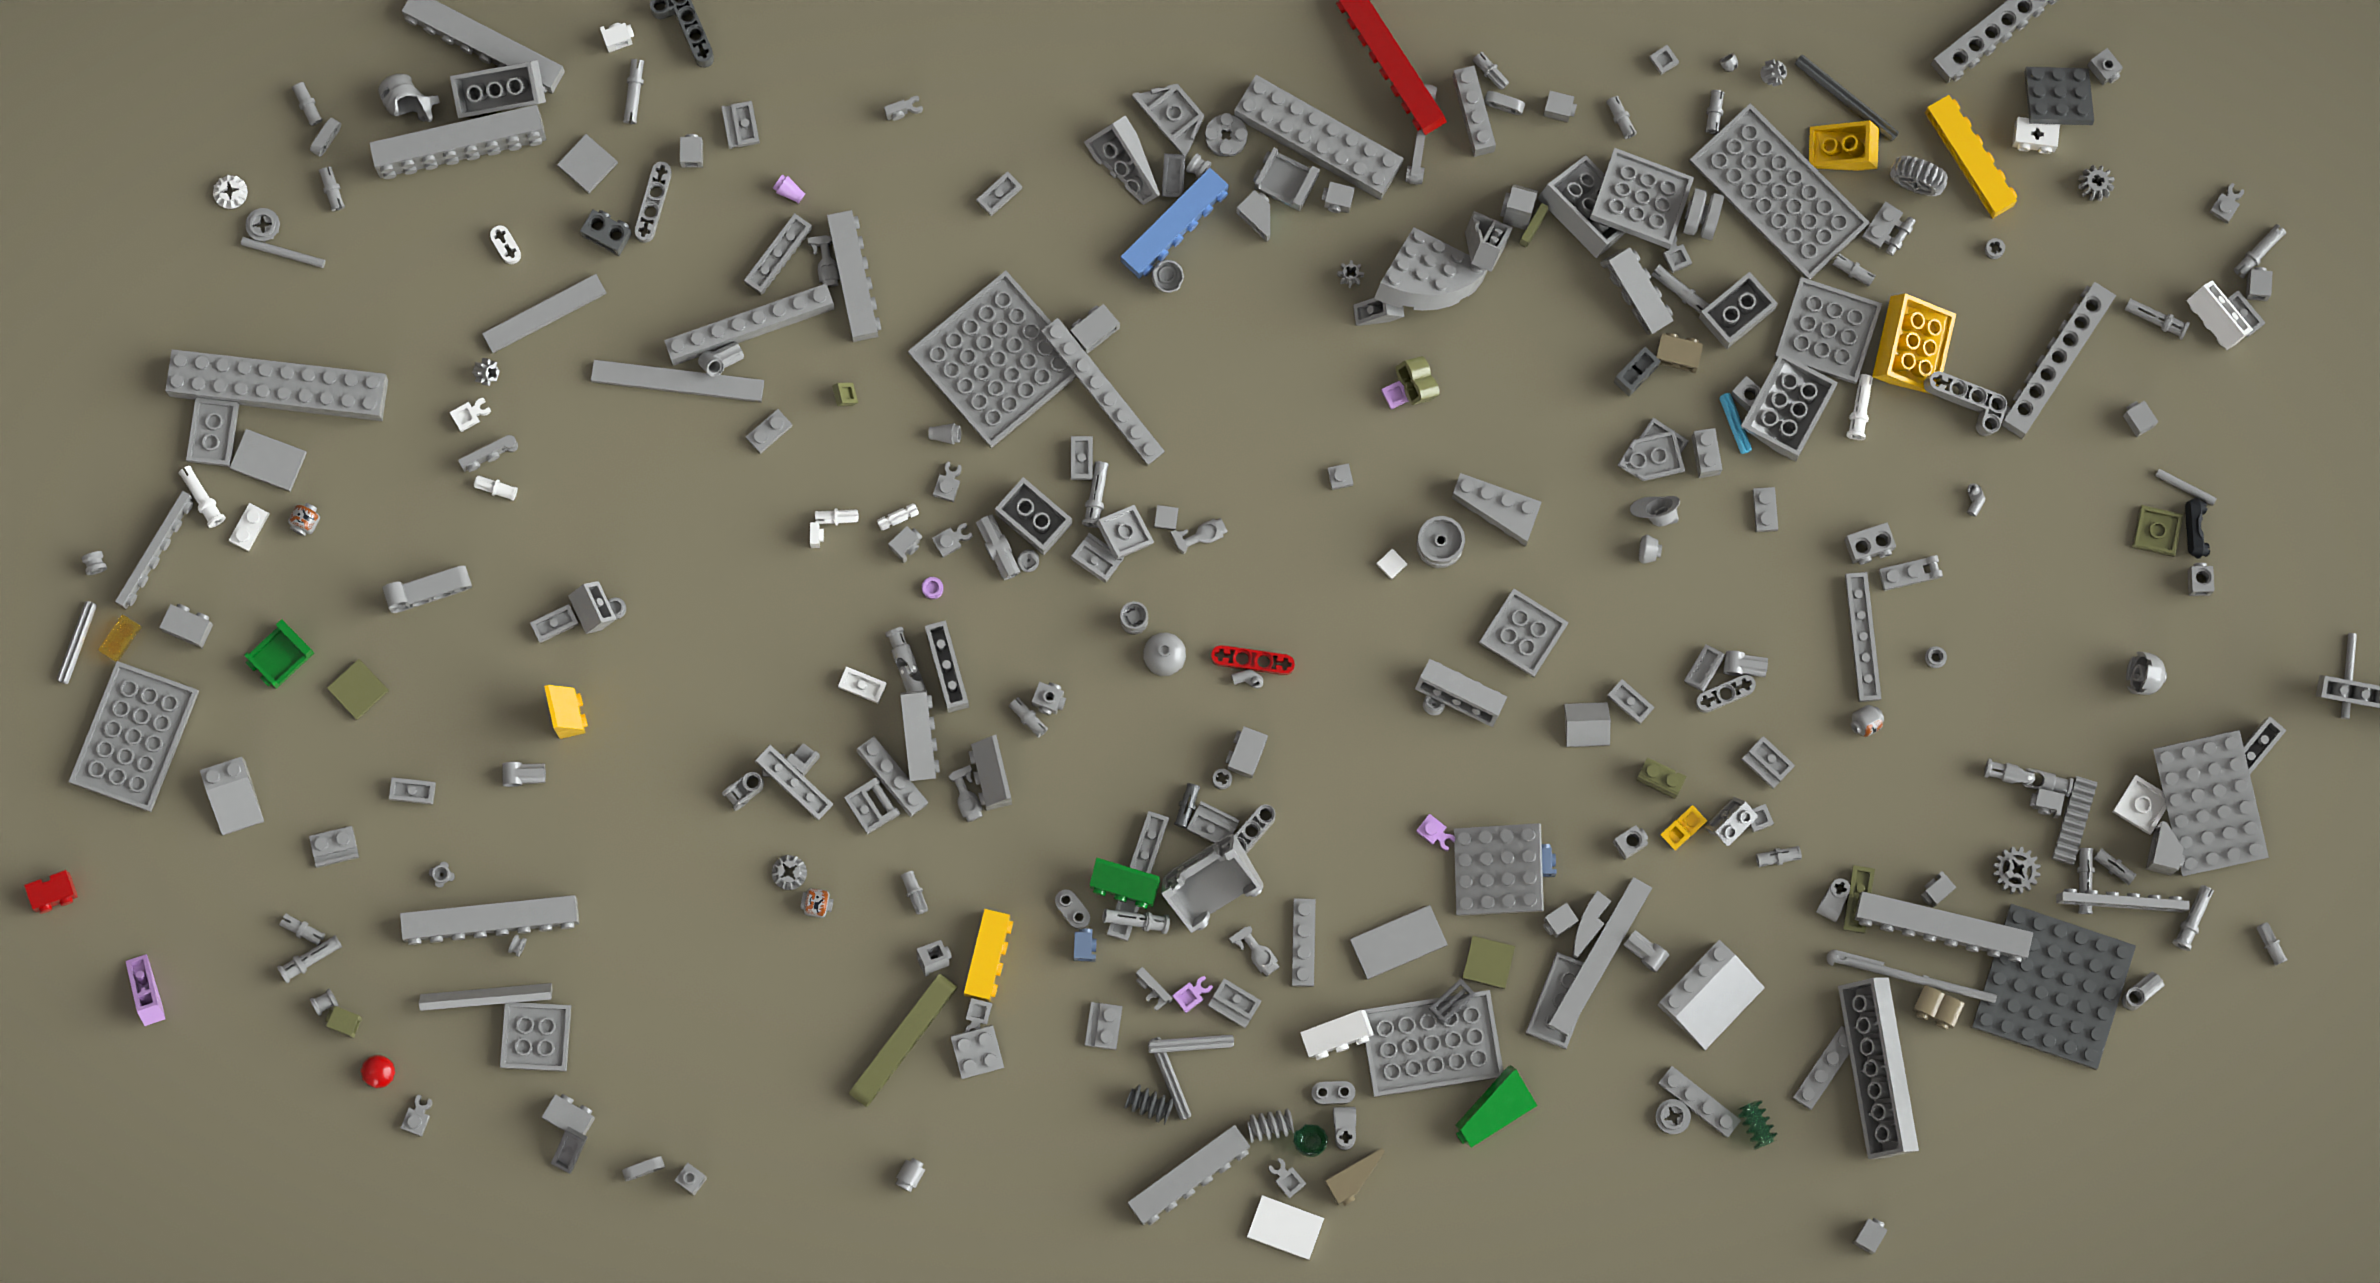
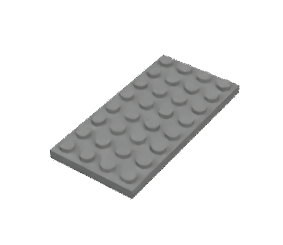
[1689,103,1870,280]

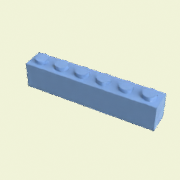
[1121,168,1228,279]

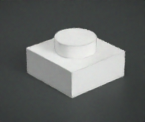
[810,522,824,548]

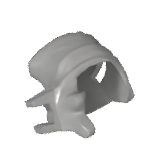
[378,74,440,122]

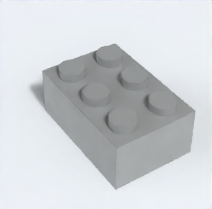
[1699,272,1778,350]
[995,477,1072,556]

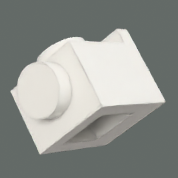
[600,23,634,53]

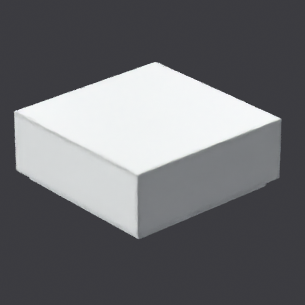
[1376,549,1407,580]

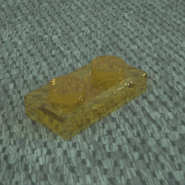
[98,614,142,662]

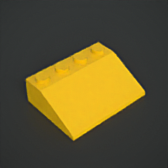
[1872,293,1956,394]

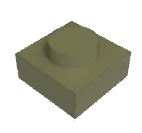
[832,383,858,406]

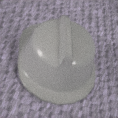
[1630,496,1680,527]

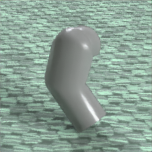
[1967,483,1985,517]

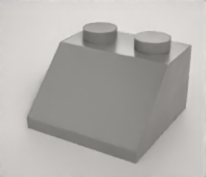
[2145,821,2185,876]

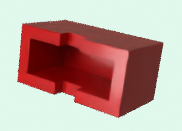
[24,870,78,914]

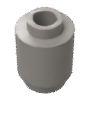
[895,1158,925,1192]

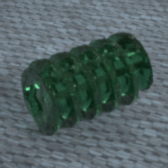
[1738,1100,1778,1150]

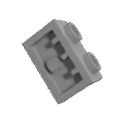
[1704,797,1757,846]

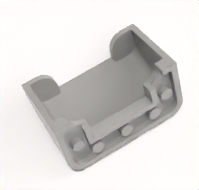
[1161,834,1263,933]

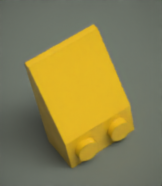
[1809,120,1879,171]
[544,685,588,739]

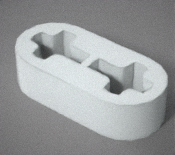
[490,226,521,264]

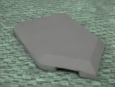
[1617,430,1685,481]

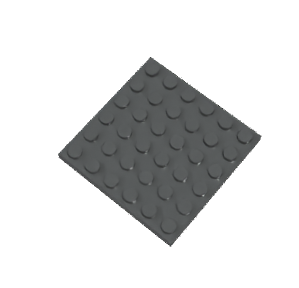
[1971,904,2136,1070]

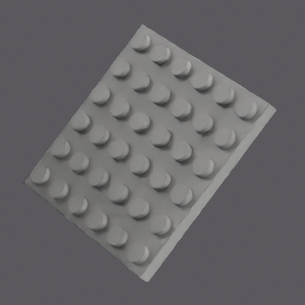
[908,270,1077,448]

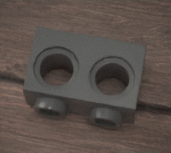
[580,210,632,256]
[1614,347,1660,397]

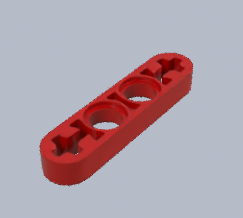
[1211,645,1295,675]

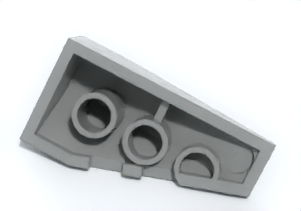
[1084,115,1160,205]

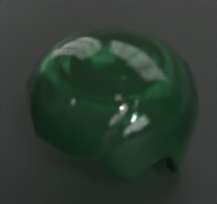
[1293,1124,1328,1157]

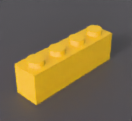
[964,909,1013,1002]

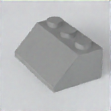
[968,735,1012,810]

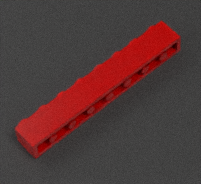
[1336,0,1447,135]

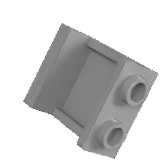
[1253,147,1320,211]

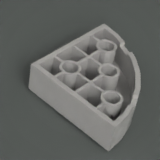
[1374,227,1487,311]

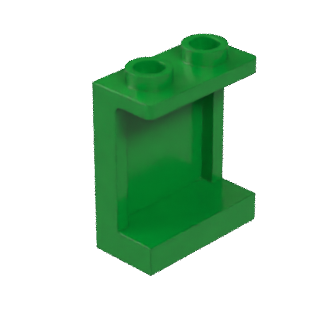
[244,619,314,689]

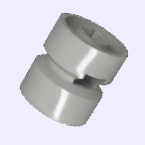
[1120,601,1148,635]

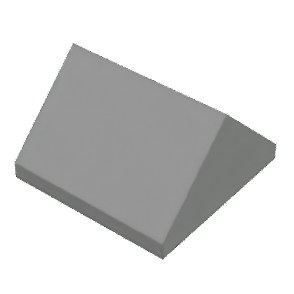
[1564,702,1611,747]

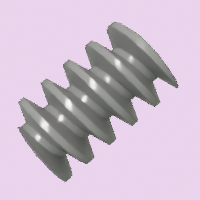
[1247,1108,1294,1143]

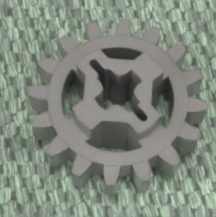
[1993,847,2041,894]

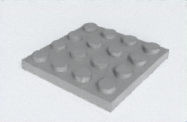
[1590,148,1694,249]
[1774,277,1882,384]
[1454,823,1544,916]

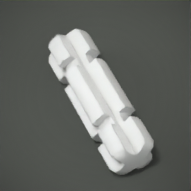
[877,503,919,530]

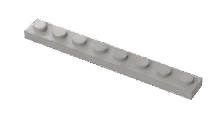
[1041,318,1165,466]

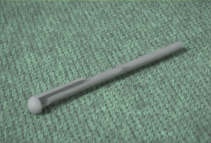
[1826,950,1997,1003]

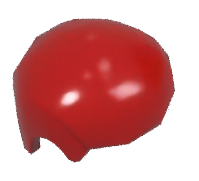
[360,1055,395,1088]

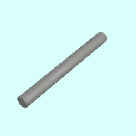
[241,237,325,268]
[2341,633,2357,719]

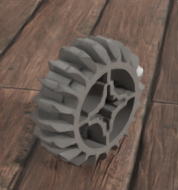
[1890,156,1948,196]

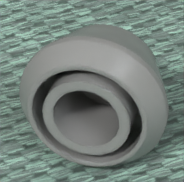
[1639,535,1662,564]

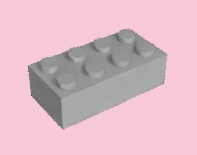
[450,60,546,118]

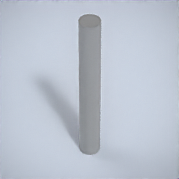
[2155,469,2217,506]

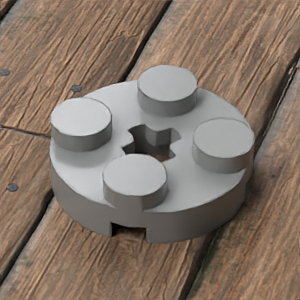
[1205,113,1248,157]

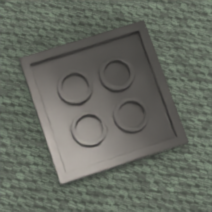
[2024,67,2094,125]

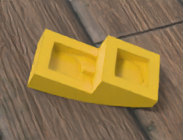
[1660,805,1708,851]

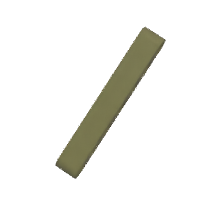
[849,974,958,1107]

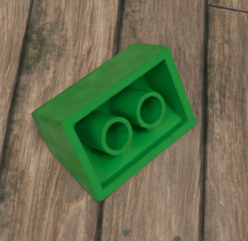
[1089,857,1160,909]

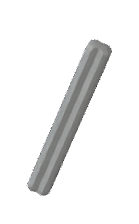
[57,601,97,684]
[1148,1035,1234,1053]
[1150,1037,1191,1120]

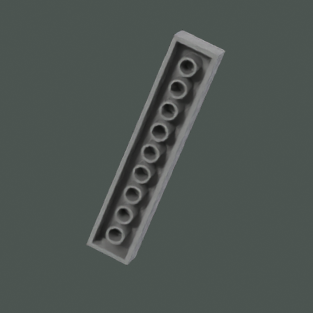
[165,349,388,421]

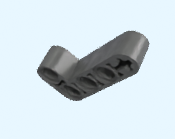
[650,0,714,68]

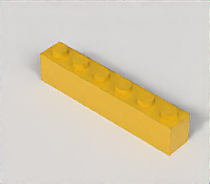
[1925,95,2017,219]

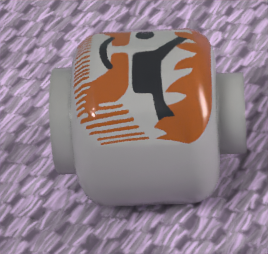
[288,503,320,536]
[1851,705,1884,737]
[801,888,834,918]

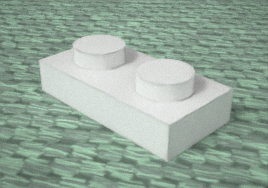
[229,503,269,552]
[838,667,887,704]

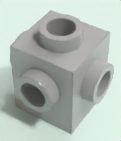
[1032,682,1066,715]

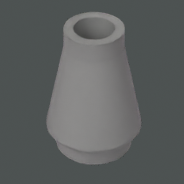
[929,423,961,445]

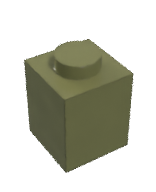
[325,1006,362,1038]

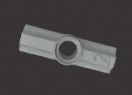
[976,515,1021,581]

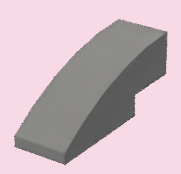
[1572,891,1611,959]

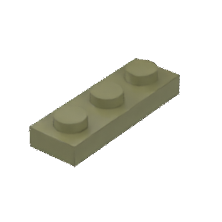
[1843,865,1875,934]

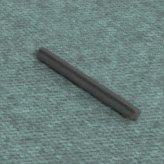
[1795,55,1899,141]

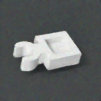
[450,398,491,432]

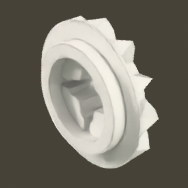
[213,175,248,209]

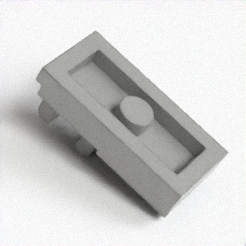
[1136,967,1173,1011]

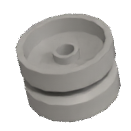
[1683,188,1724,241]
[1416,516,1465,568]

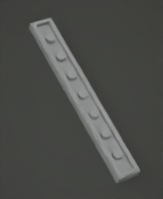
[591,360,764,402]
[1548,877,1652,1036]

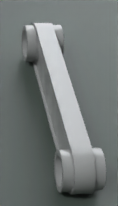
[1405,84,1437,185]

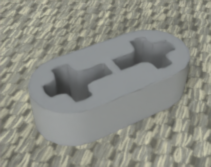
[1484,91,1525,115]
[310,117,341,157]
[622,1156,665,1181]

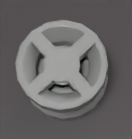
[1186,153,1211,179]
[81,551,107,575]

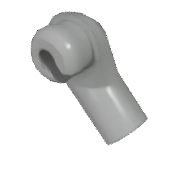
[1231,669,1263,689]

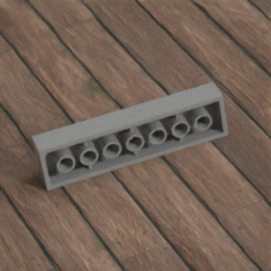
[1234,75,1403,200]
[369,105,547,179]
[1838,977,1919,1159]

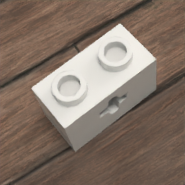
[2012,117,2060,154]

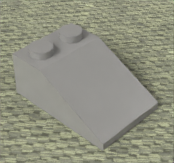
[200,757,264,835]

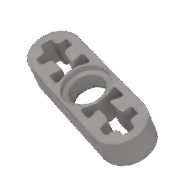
[1696,675,1756,713]

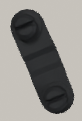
[2185,498,2210,559]

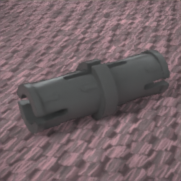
[1174,783,1200,829]

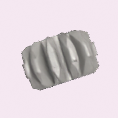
[2078,165,2115,201]

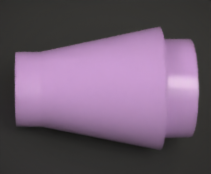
[773,175,806,204]

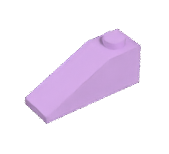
[126,954,166,1026]

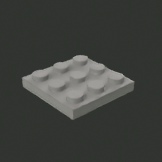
[1479,589,1569,678]
[500,1002,571,1072]

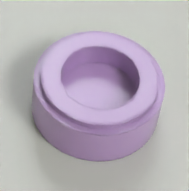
[922,577,943,599]

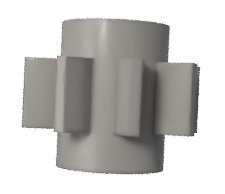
[1760,59,1787,87]
[1337,260,1364,288]
[472,358,500,386]

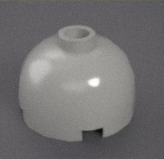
[1143,632,1186,676]
[2126,651,2167,695]

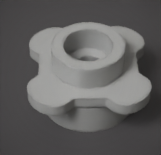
[429,862,455,888]

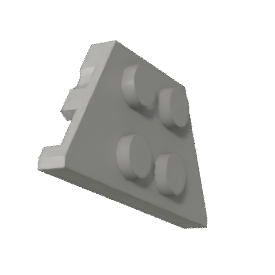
[1132,84,1204,156]

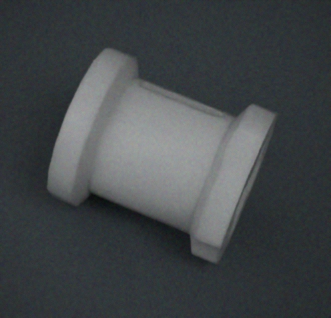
[310,988,339,1016]

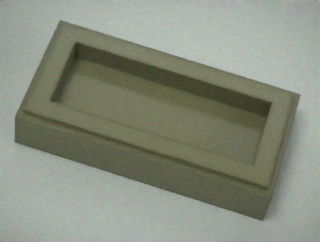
[1520,203,1549,247]

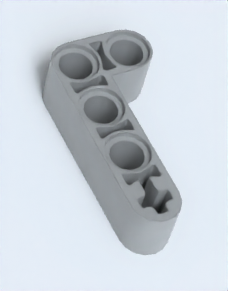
[1923,371,2007,436]
[382,566,472,613]

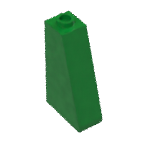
[1455,1065,1538,1148]

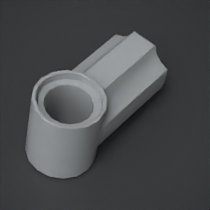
[698,341,744,377]
[1723,651,1768,677]
[502,762,546,787]
[1624,930,1670,972]
[2122,971,2165,1010]

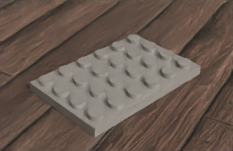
[69,661,199,812]
[2153,730,2269,876]
[1364,990,1503,1097]

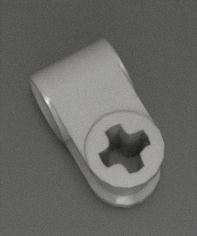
[722,772,764,811]
[1816,878,1850,922]
[1333,1107,1356,1150]

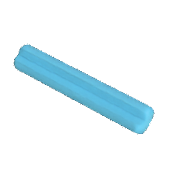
[1719,393,1752,454]

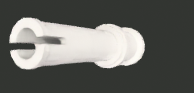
[1846,374,1873,440]
[179,466,226,528]

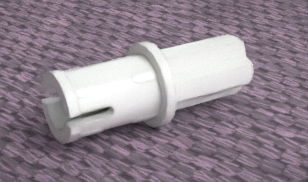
[474,476,518,501]
[815,508,859,526]

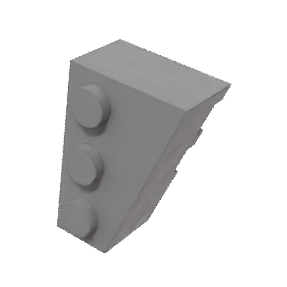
[1500,184,1538,230]
[1465,211,1513,272]

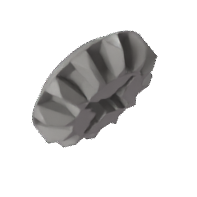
[245,208,280,242]
[772,855,807,890]
[1655,1099,1691,1134]

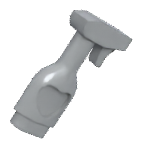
[808,235,840,287]
[1171,518,1227,554]
[949,765,983,822]
[1229,926,1279,977]

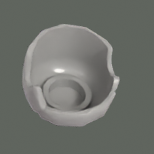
[1151,260,1184,293]

